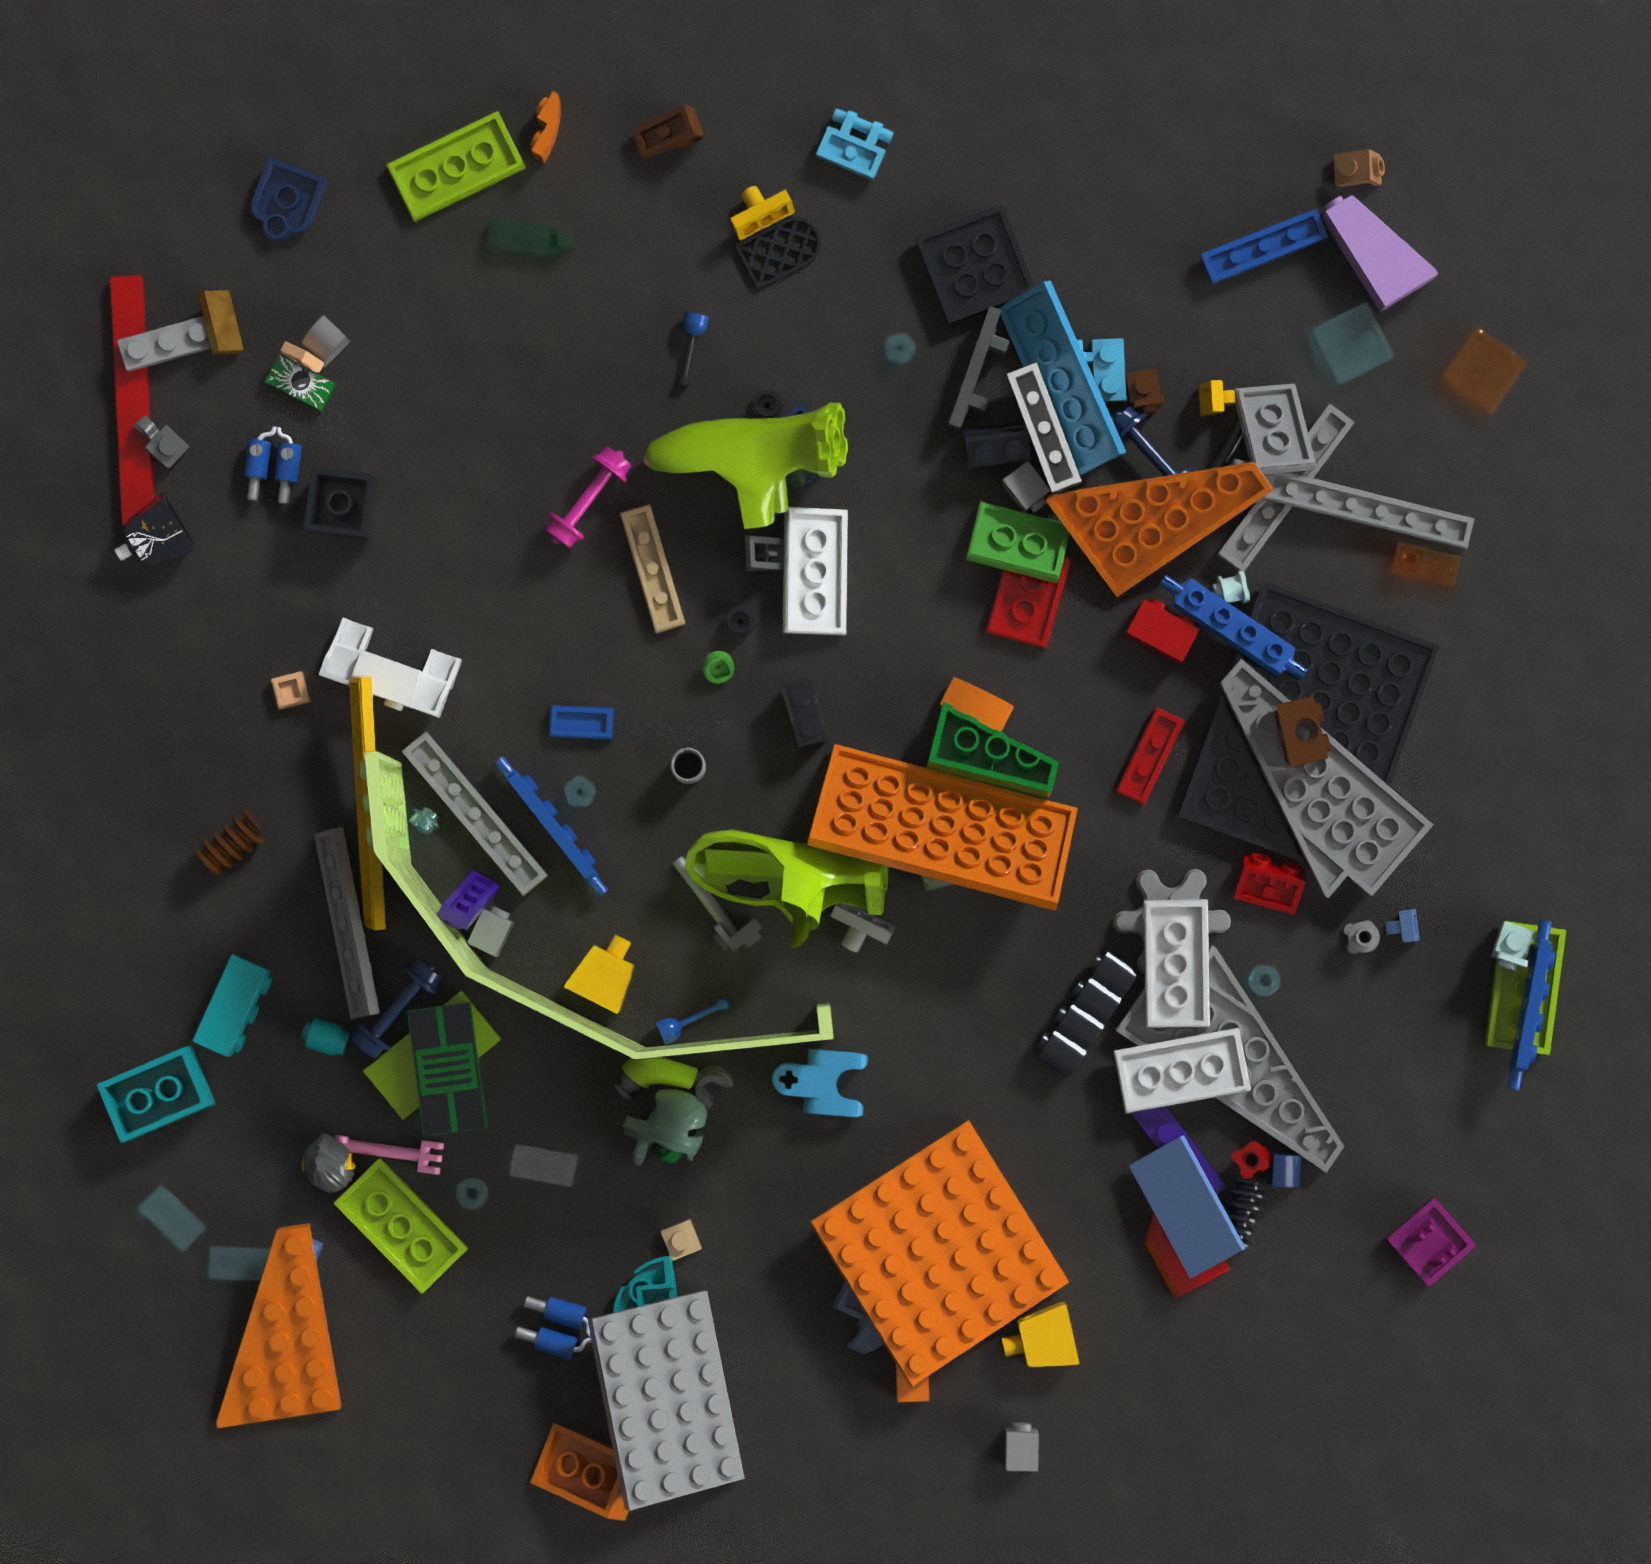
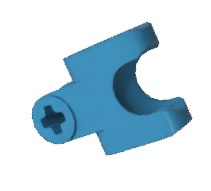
[772,1049,868,1117]

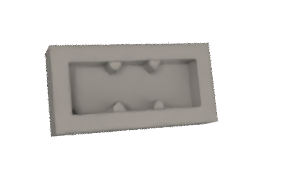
[830,904,895,952]

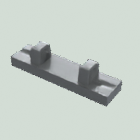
[948,306,1009,432]

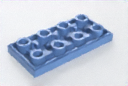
[1129,1135,1246,1279]

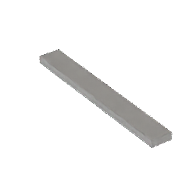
[1231,459,1474,550]

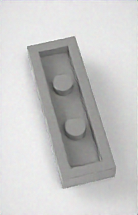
[117,316,211,372]

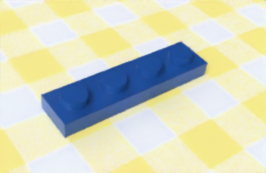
[1199,208,1328,285]

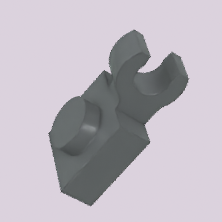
[133,415,190,470]

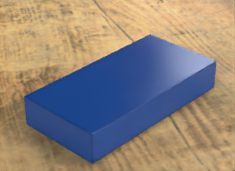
[549,705,614,740]

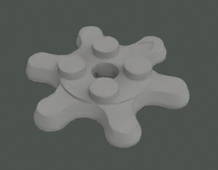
[1113,869,1231,974]

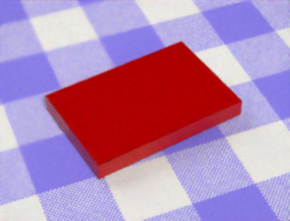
[986,557,1071,650]

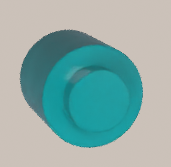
[301,1017,350,1056]

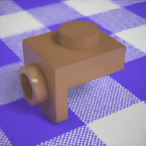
[1334,149,1385,187]

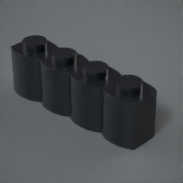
[1035,952,1139,1078]

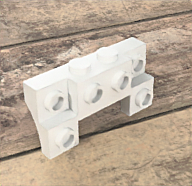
[319,618,462,718]

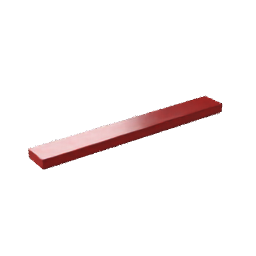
[110,275,154,526]

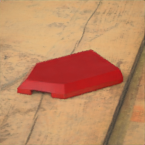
[1144,1213,1230,1299]

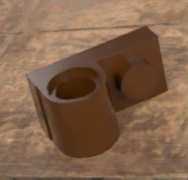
[632,105,704,159]

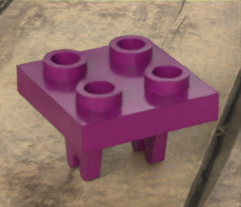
[1385,1197,1477,1287]

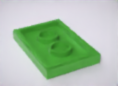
[966,501,1069,583]

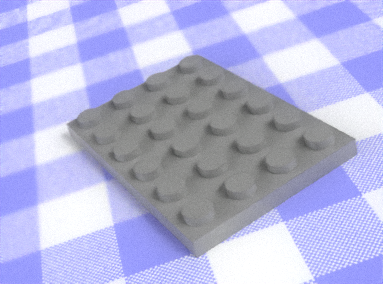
[587,1291,745,1511]

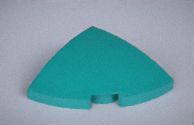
[613,1256,678,1313]

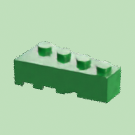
[927,701,1059,799]

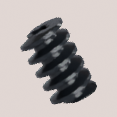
[1223,1177,1268,1248]

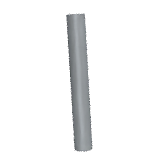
[673,856,738,938]

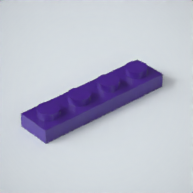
[437,870,501,930]
[1131,1106,1226,1195]

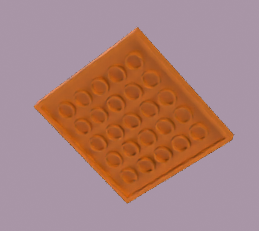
[809,1120,1069,1386]

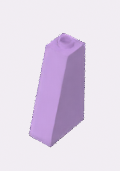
[1321,195,1438,312]

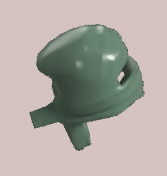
[623,1089,707,1166]

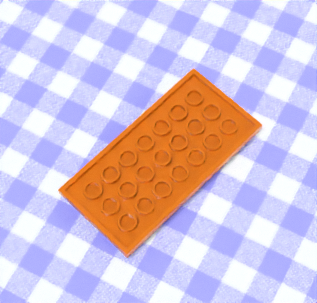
[807,744,1078,911]

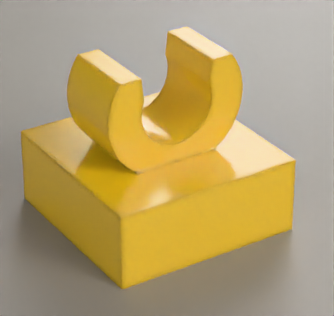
[1199,380,1236,417]

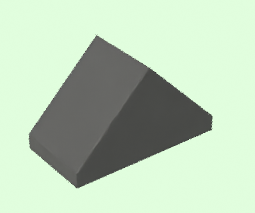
[745,536,784,573]

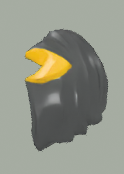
[302,1133,355,1193]

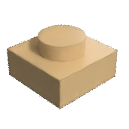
[661,1219,702,1261]

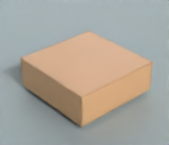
[280,341,324,373]
[271,671,310,710]

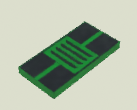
[407,1002,488,1137]

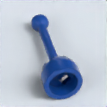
[655,998,729,1045]

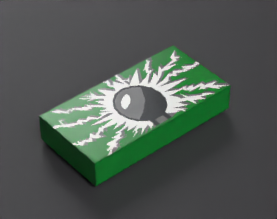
[265,354,336,412]

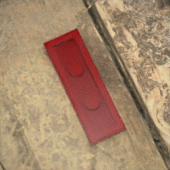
[1115,707,1185,806]

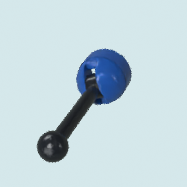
[677,312,709,389]

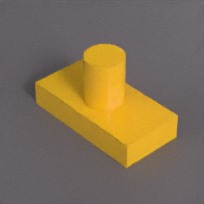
[730,186,795,241]

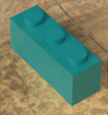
[193,954,272,1057]

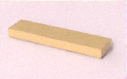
[620,504,686,633]

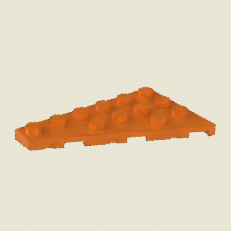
[216,1223,341,1428]

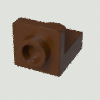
[1125,368,1164,415]

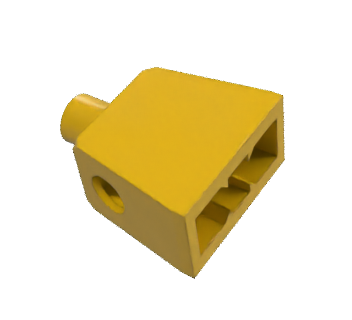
[564,934,635,1014]
[1002,1301,1079,1367]

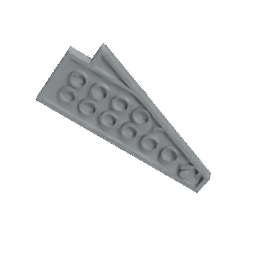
[1219,659,1433,898]
[1116,945,1344,1173]

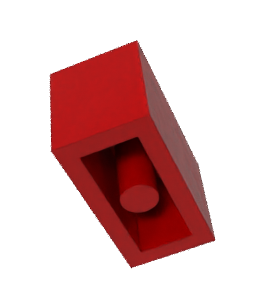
[1124,598,1200,664]

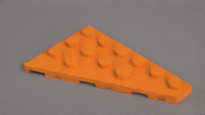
[1046,462,1273,597]

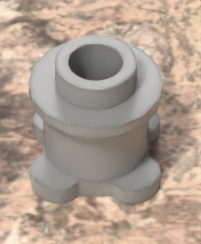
[1343,920,1380,954]

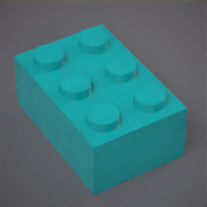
[96,1046,216,1143]

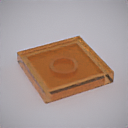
[1439,327,1528,414]

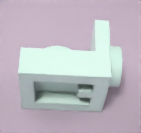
[1491,921,1535,971]

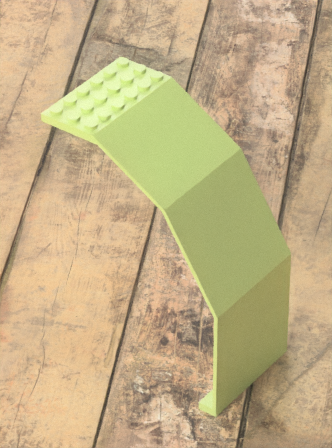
[360,751,834,1059]

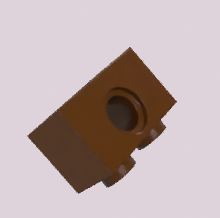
[1272,696,1331,769]

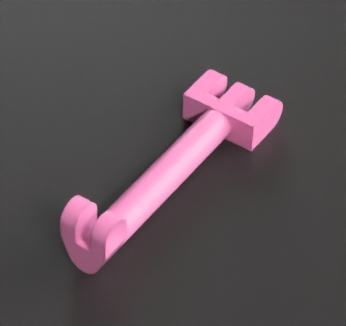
[335,1135,444,1175]

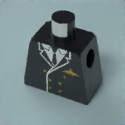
[114,492,195,566]

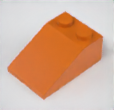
[530,1423,629,1521]

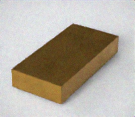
[198,290,244,354]

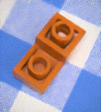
[530,91,561,164]
[940,677,1014,732]

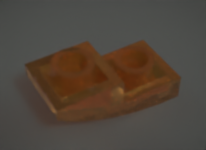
[1391,542,1462,588]

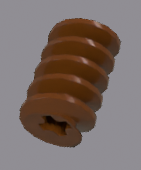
[193,808,264,876]

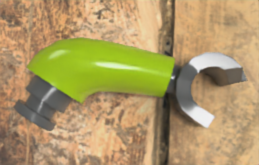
[614,1057,734,1108]

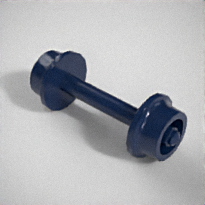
[1113,406,1194,476]
[351,957,442,1058]

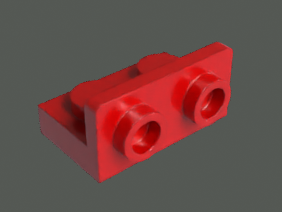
[1234,853,1306,915]

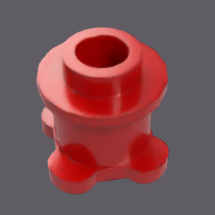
[1232,1141,1270,1179]

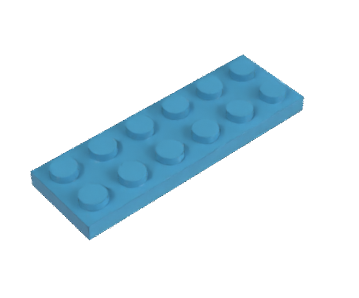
[998,280,1126,477]

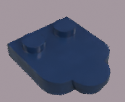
[251,156,329,243]

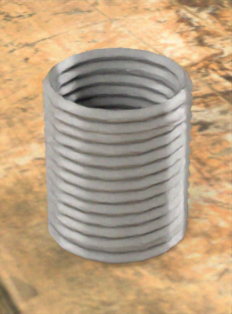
[670,748,706,784]

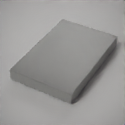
[1235,383,1316,475]

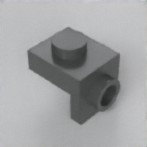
[713,918,763,952]

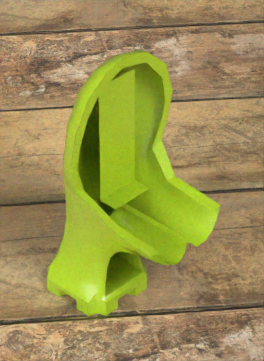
[643,402,848,529]
[685,829,889,948]

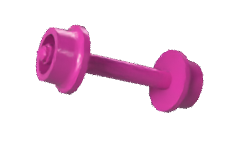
[544,446,631,548]

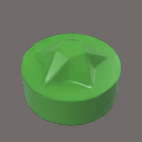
[702,651,734,684]

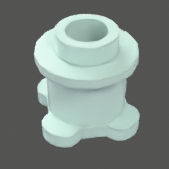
[1212,570,1250,604]

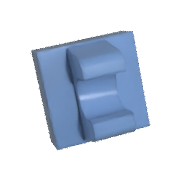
[1385,909,1420,942]

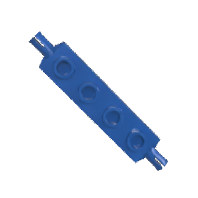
[1159,575,1308,680]
[494,756,609,898]
[1506,920,1555,1090]

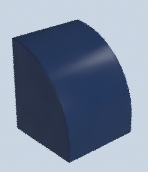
[1267,1152,1302,1187]

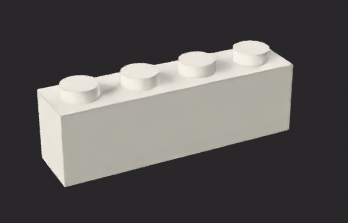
[1007,362,1082,494]

